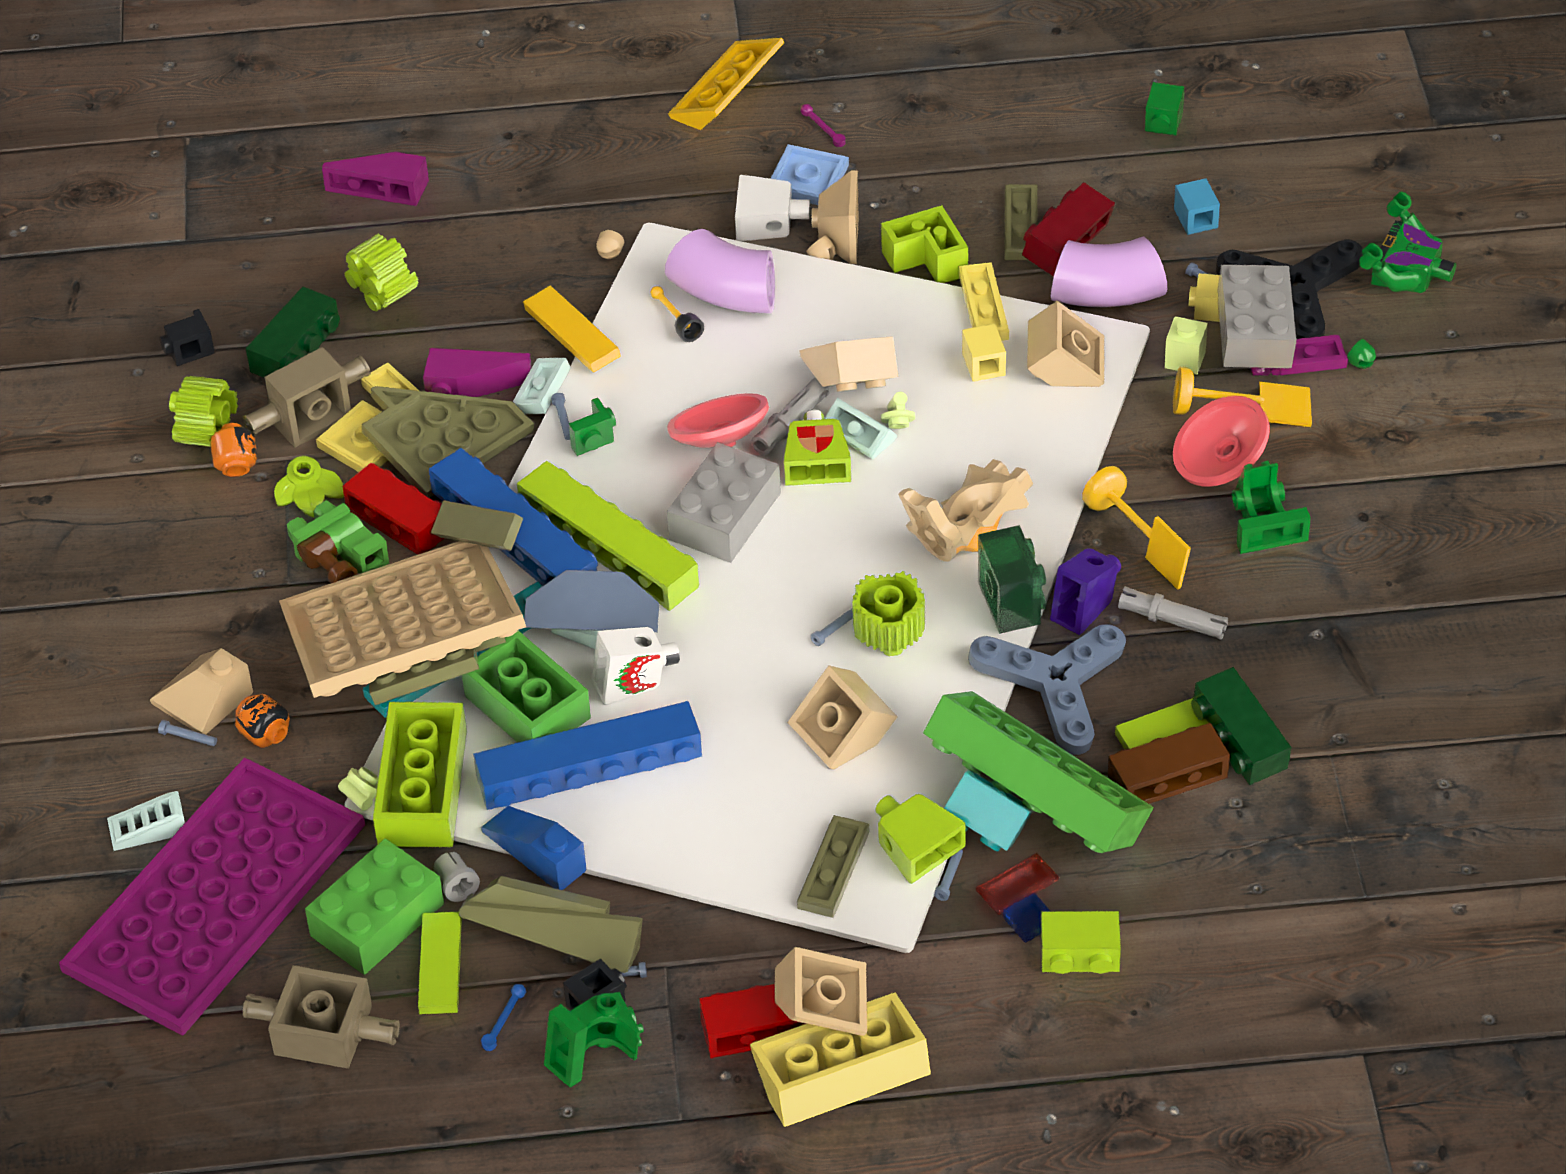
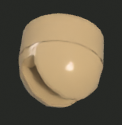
[596,230,624,259]
[806,235,835,260]

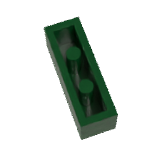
[246,286,340,378]
[1191,667,1292,785]

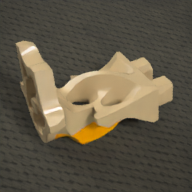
[898,459,1033,562]

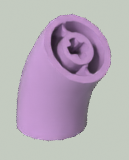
[665,229,775,313]
[1051,237,1167,307]

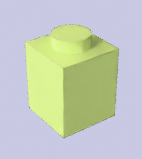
[1164,316,1208,375]

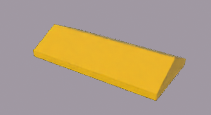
[668,38,784,130]

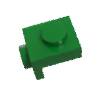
[569,397,616,456]

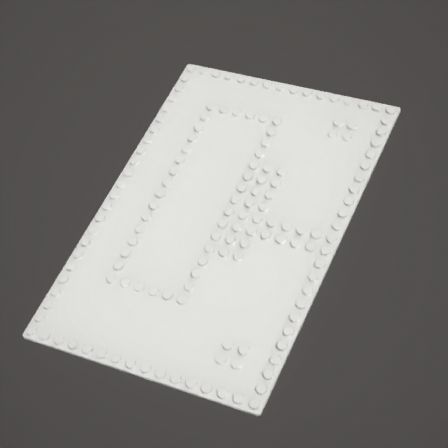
[344,223,1150,953]

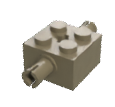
[243,347,370,448]
[243,965,400,1069]

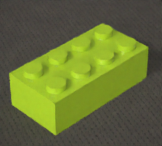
[373,702,467,847]

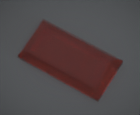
[976,853,1060,915]

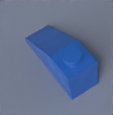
[481,806,587,890]

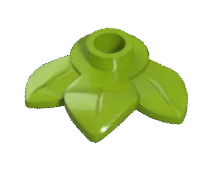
[274,456,344,518]

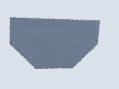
[524,570,659,633]

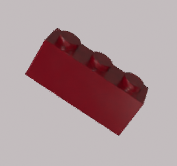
[1022,182,1115,277]

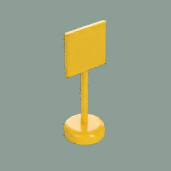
[1173,367,1312,427]
[1082,466,1191,590]

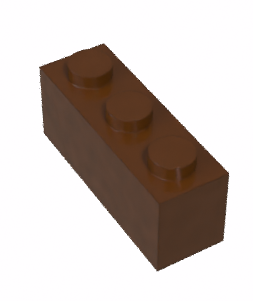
[1108,723,1230,804]

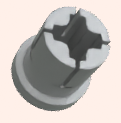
[433,852,480,902]

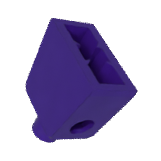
[1050,548,1121,635]

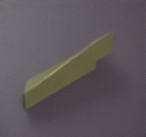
[459,876,643,973]

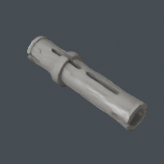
[752,378,829,455]
[1118,586,1228,640]

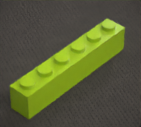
[517,460,699,611]

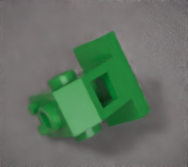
[1232,461,1311,554]
[544,992,644,1088]

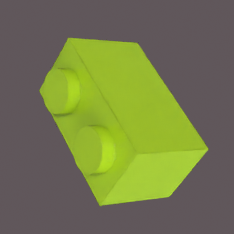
[1041,911,1121,974]

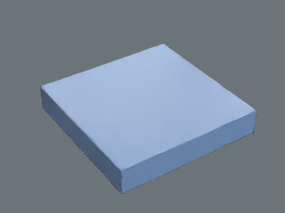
[770,144,849,205]

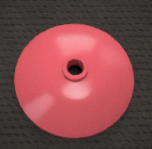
[667,393,769,448]
[1173,396,1270,487]

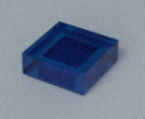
[1003,893,1051,943]

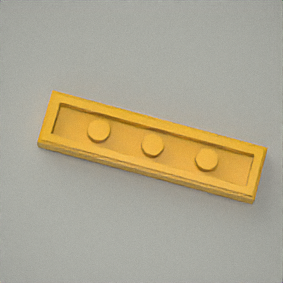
[523,285,621,373]

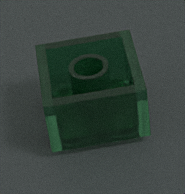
[978,525,1046,634]

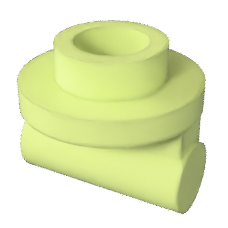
[881,392,915,429]
[338,767,379,811]

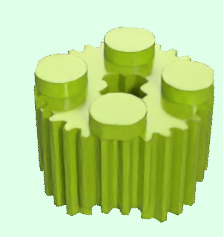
[344,233,418,312]
[169,376,238,447]
[852,571,925,656]

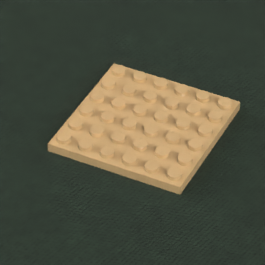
[279,541,526,698]

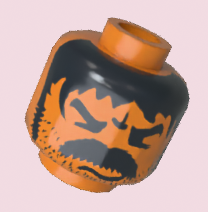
[210,423,257,477]
[235,694,290,748]

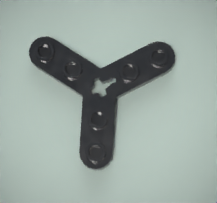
[1216,239,1363,339]

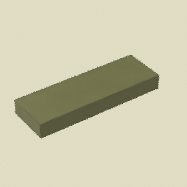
[1005,184,1038,260]
[431,500,523,551]
[797,815,870,918]

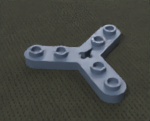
[968,624,1126,755]

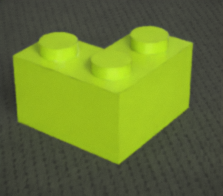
[881,205,968,283]

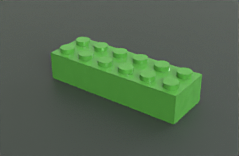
[923,691,1154,853]

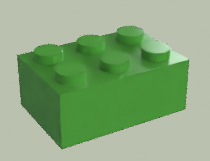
[462,631,591,743]
[305,838,444,975]

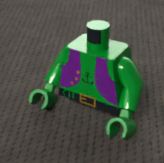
[1359,192,1456,293]

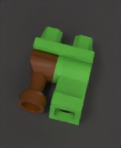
[287,500,389,583]

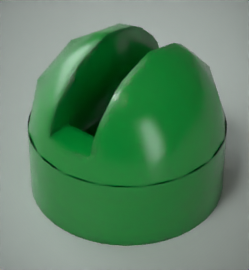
[1347,339,1376,369]

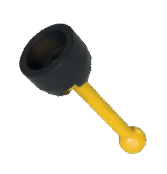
[650,286,704,342]

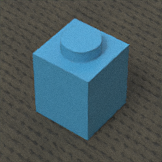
[1174,178,1220,235]

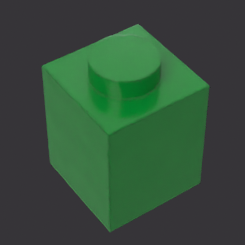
[1145,82,1185,135]

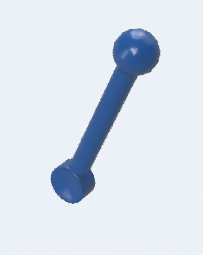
[481,984,526,1051]

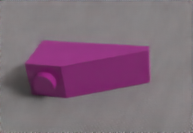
[322,152,429,206]
[423,348,532,397]

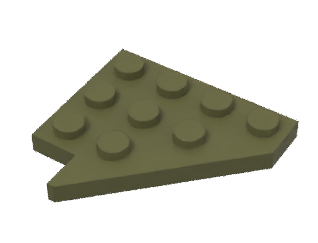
[362,386,534,498]
[369,637,506,705]

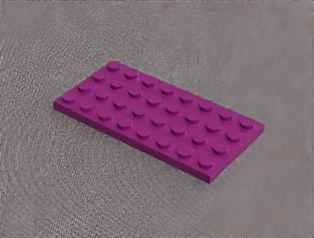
[59,757,365,1036]

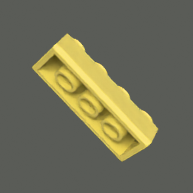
[750,992,931,1127]

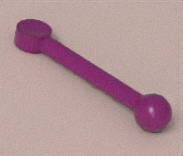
[800,104,846,147]

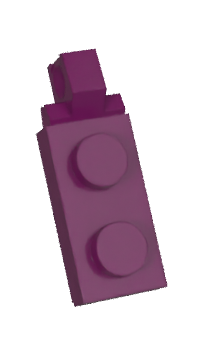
[1250,335,1348,376]

